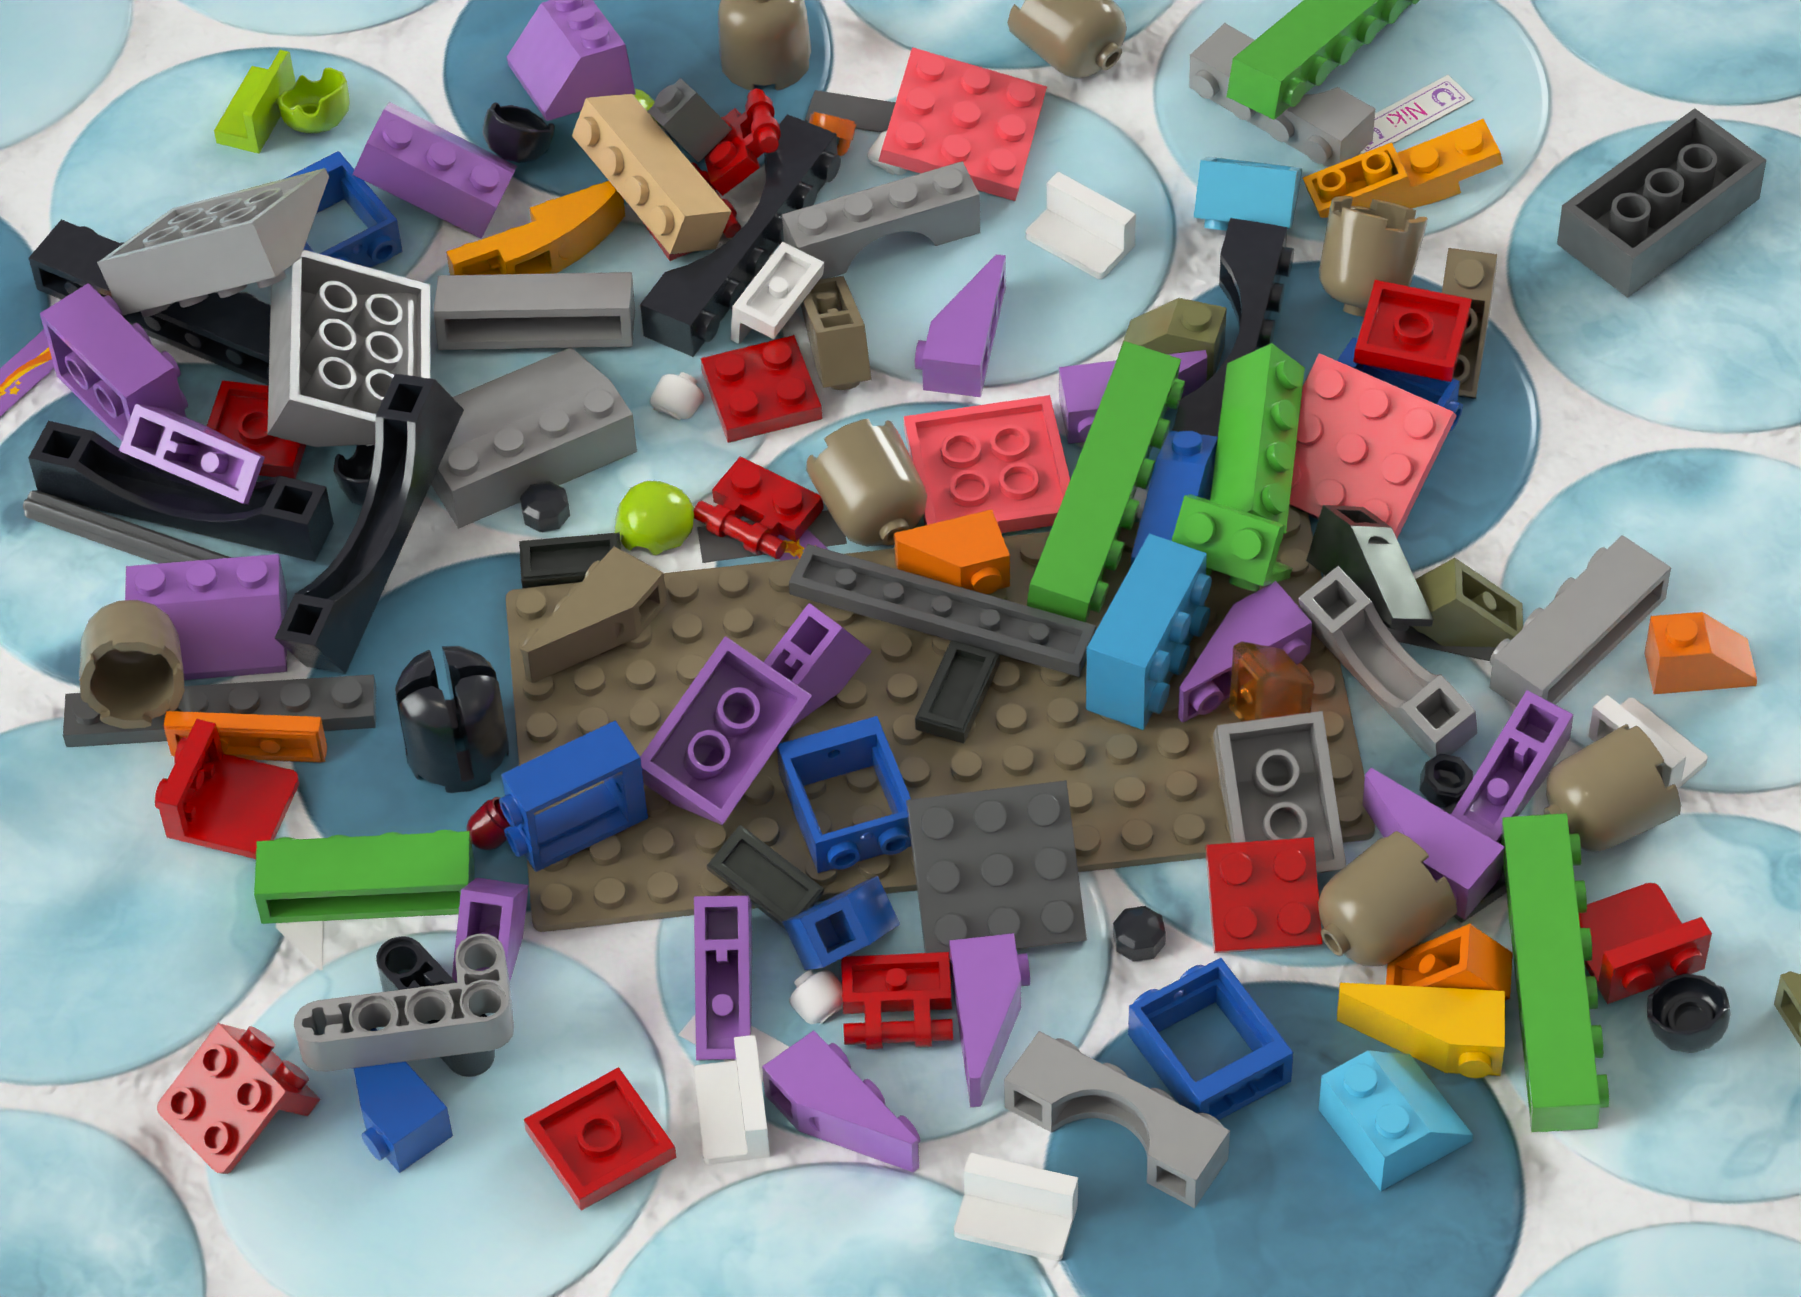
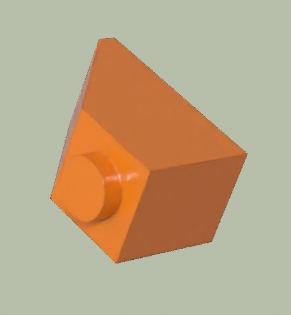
[894,509,1010,594]
[1644,612,1757,694]
[1386,924,1513,1001]

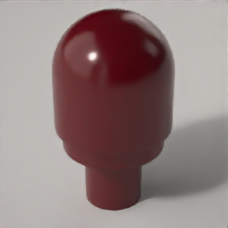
[466,797,510,850]

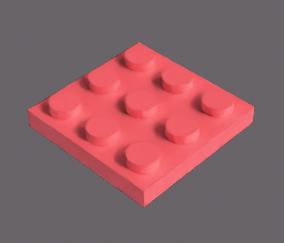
[879,47,1047,201]
[1289,353,1456,538]
[904,395,1070,533]

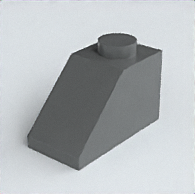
[647,78,732,163]

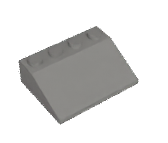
[97,168,329,317]
[267,249,430,447]
[431,348,637,529]

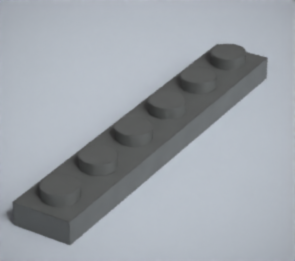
[789,544,1096,677]
[63,674,376,747]

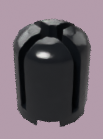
[395,646,509,793]

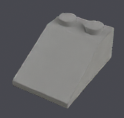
[1213,711,1346,873]

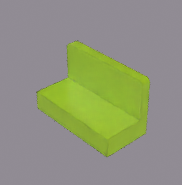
[214,50,296,154]

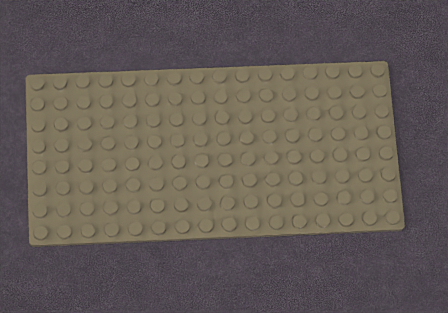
[506,506,1375,932]

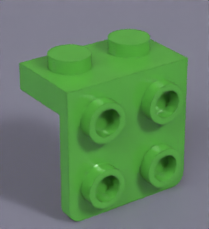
[1172,494,1293,591]

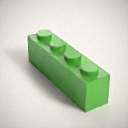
[1210,343,1305,535]
[254,830,475,924]

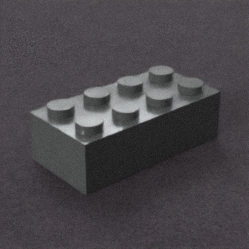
[1557,108,1767,298]

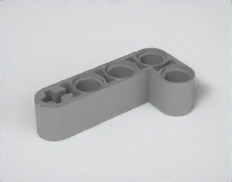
[294,934,514,1072]

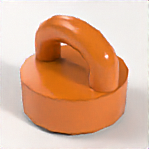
[809,112,857,157]

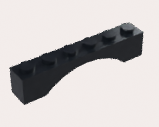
[640,114,841,357]
[1172,218,1294,437]
[275,373,464,674]
[28,420,334,562]

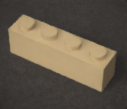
[572,94,731,254]

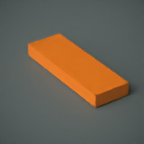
[163,711,327,762]

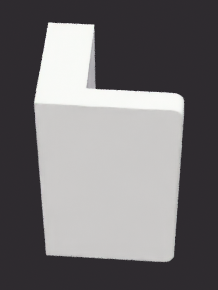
[1026,172,1136,279]
[731,242,824,344]
[1588,695,1708,789]
[693,1035,770,1165]
[954,1153,1078,1261]

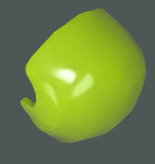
[277,68,350,133]
[615,481,694,555]

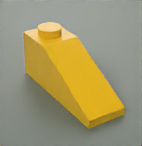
[1337,982,1505,1078]

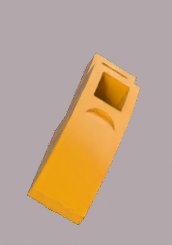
[1303,118,1503,218]
[446,181,626,275]

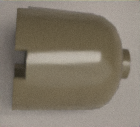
[718,0,811,90]
[1007,0,1127,79]
[1319,196,1428,317]
[806,419,927,547]
[79,600,185,729]
[1544,724,1681,852]
[1318,831,1457,966]

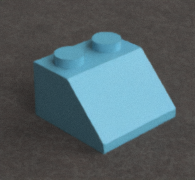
[1194,157,1302,231]
[1319,1050,1473,1191]

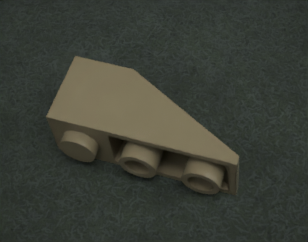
[1442,248,1497,399]
[521,546,667,683]

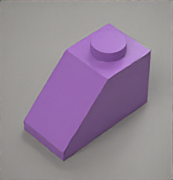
[452,877,529,983]

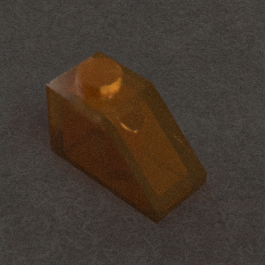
[1230,641,1315,722]

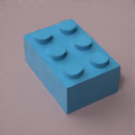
[1086,533,1212,730]

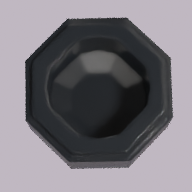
[520,481,570,532]
[1419,753,1473,807]
[1113,906,1166,961]

